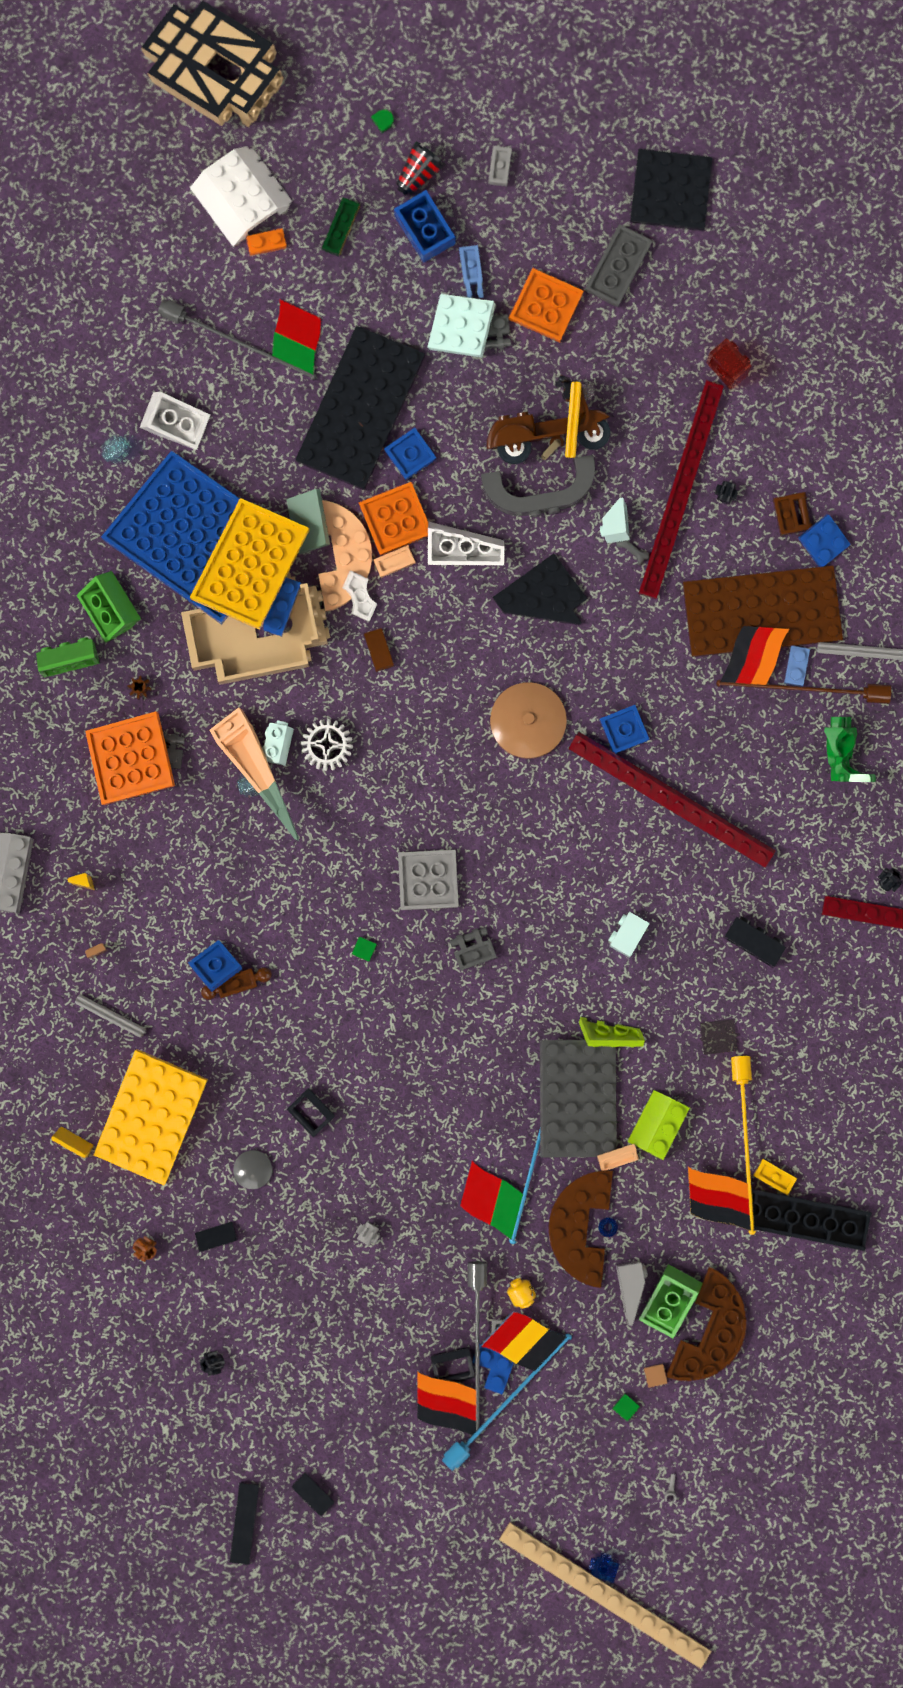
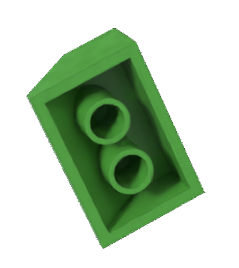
[77,571,141,643]
[36,637,100,678]

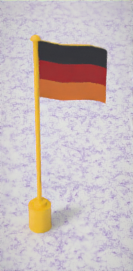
[688,1056,756,1235]

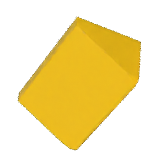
[67,873,95,890]
[51,1127,94,1158]

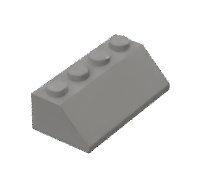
[0,833,34,914]

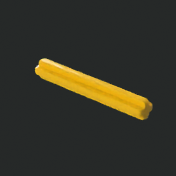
[565,381,582,458]

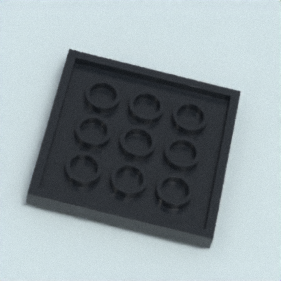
[630,148,713,231]

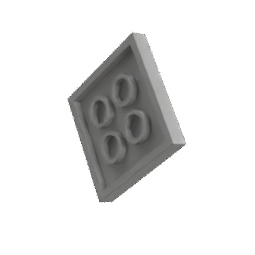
[398,850,458,910]

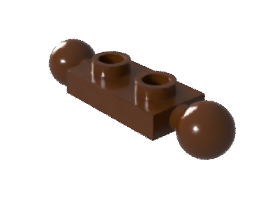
[201,967,272,1000]

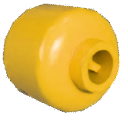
[507,1278,536,1309]

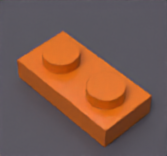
[246,228,287,256]

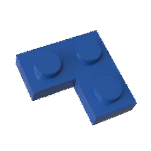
[472,1343,514,1395]

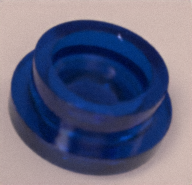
[598,1217,618,1237]

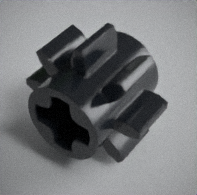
[715,481,739,504]
[878,868,903,892]
[200,1351,225,1376]

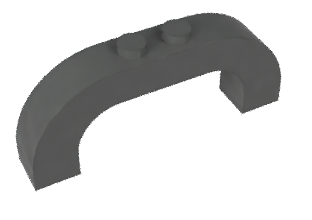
[481,455,595,517]

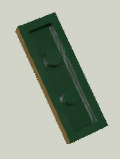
[322,197,360,257]

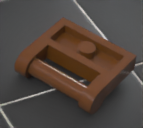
[773,492,813,536]

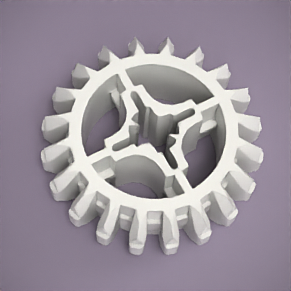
[301,719,353,771]

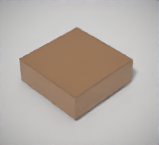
[85,943,108,959]
[644,1363,667,1388]

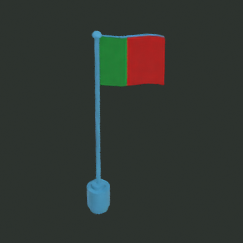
[460,1130,540,1244]

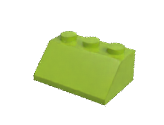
[627,1090,690,1160]

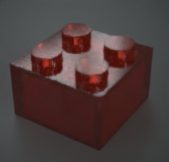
[706,338,752,390]

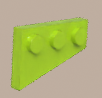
[579,1017,645,1047]

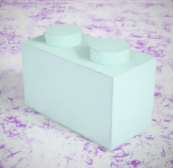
[608,912,650,958]

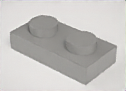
[488,146,512,187]

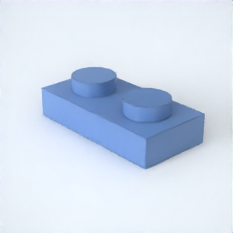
[784,646,810,687]

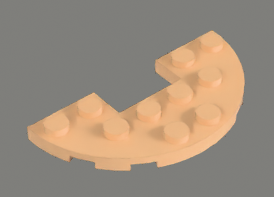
[319,500,372,612]

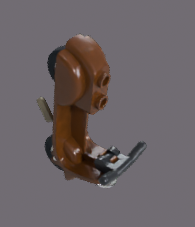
[486,375,610,464]

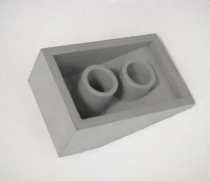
[616,1261,647,1326]

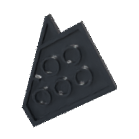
[493,554,587,625]

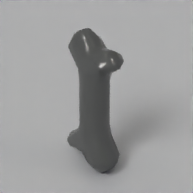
[616,540,650,565]

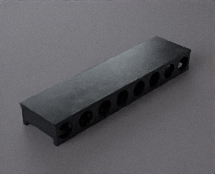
[713,1189,872,1251]

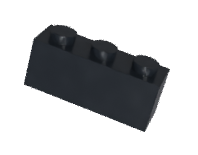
[723,916,786,968]

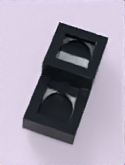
[291,1472,335,1516]

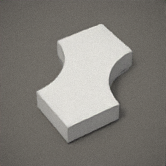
[342,571,377,621]

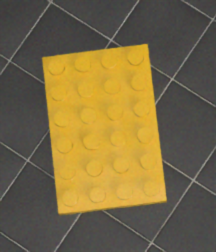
[190,498,309,630]
[94,1049,208,1186]

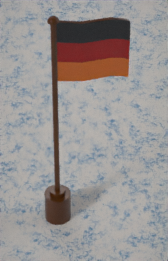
[716,626,891,704]

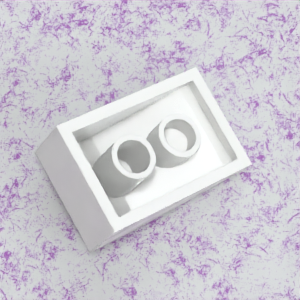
[140,392,210,450]

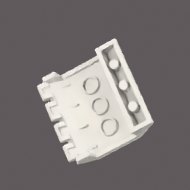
[190,146,292,247]

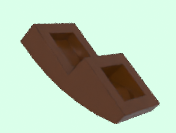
[364,628,394,672]

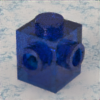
[588,1552,620,1583]

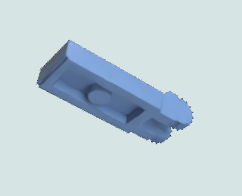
[459,245,483,298]

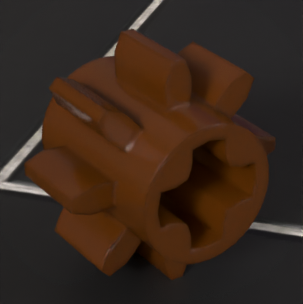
[127,676,152,700]

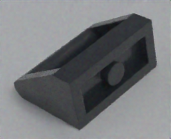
[287,1088,335,1137]
[430,1347,475,1382]

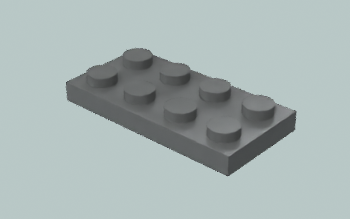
[585,224,652,308]

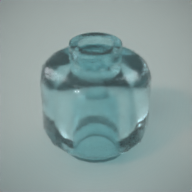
[101,435,130,464]

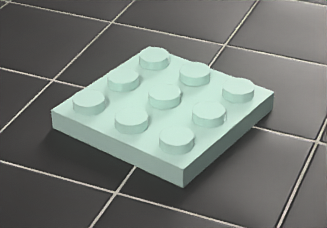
[428,294,495,357]

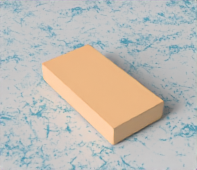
[373,545,416,578]
[597,1144,638,1171]

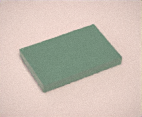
[286,489,330,555]

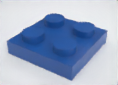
[384,428,437,481]
[798,514,851,567]
[599,705,650,754]
[188,940,242,992]

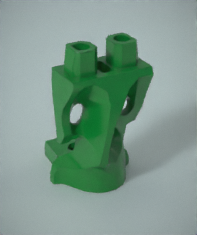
[824,717,876,782]

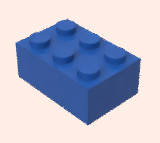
[394,190,455,263]

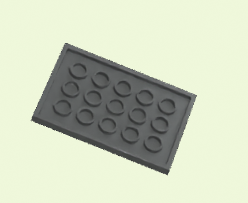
[540,1040,617,1158]

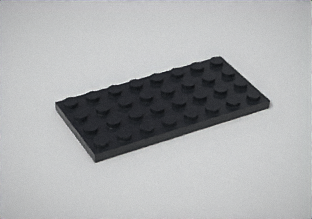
[295,325,425,491]

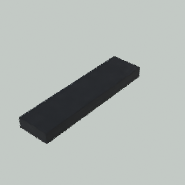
[229,1482,259,1565]

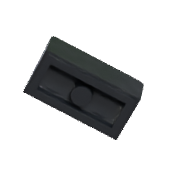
[195,1222,238,1252]

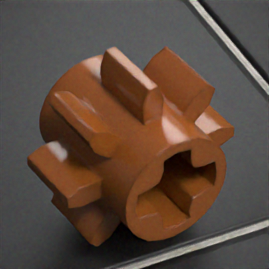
[133,1236,157,1262]

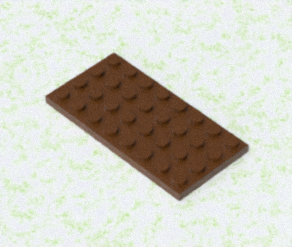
[682,565,843,657]

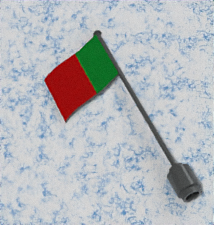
[158,299,321,380]

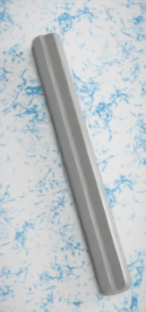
[817,642,903,660]

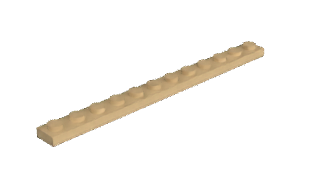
[499,1522,711,1668]

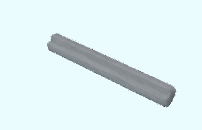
[75,995,146,1037]

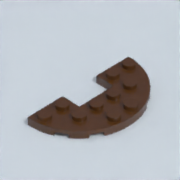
[548,1171,613,1288]
[666,1266,746,1381]

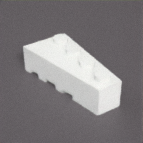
[428,522,504,565]

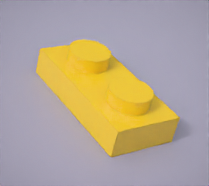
[753,1159,797,1196]

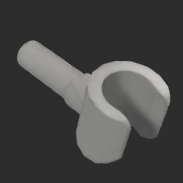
[664,1474,676,1503]

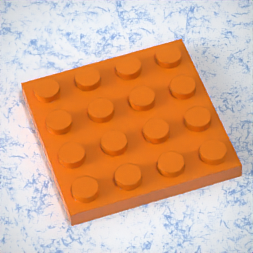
[85,711,175,805]

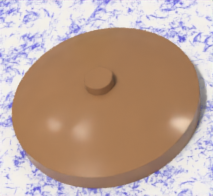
[490,682,567,759]

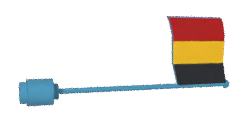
[442,1311,572,1471]

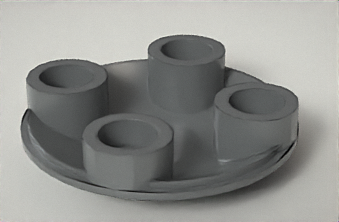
[233,1150,272,1189]

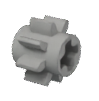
[356,1222,380,1246]

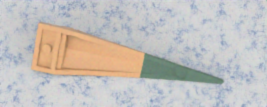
[210,708,299,841]

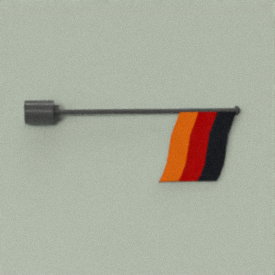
[417,1261,487,1441]

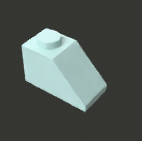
[600,498,630,543]

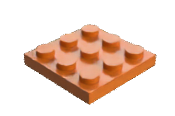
[509,268,584,343]
[359,482,428,556]

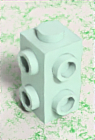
[262,721,294,766]

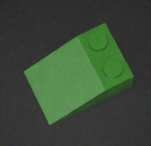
[639,1264,703,1338]

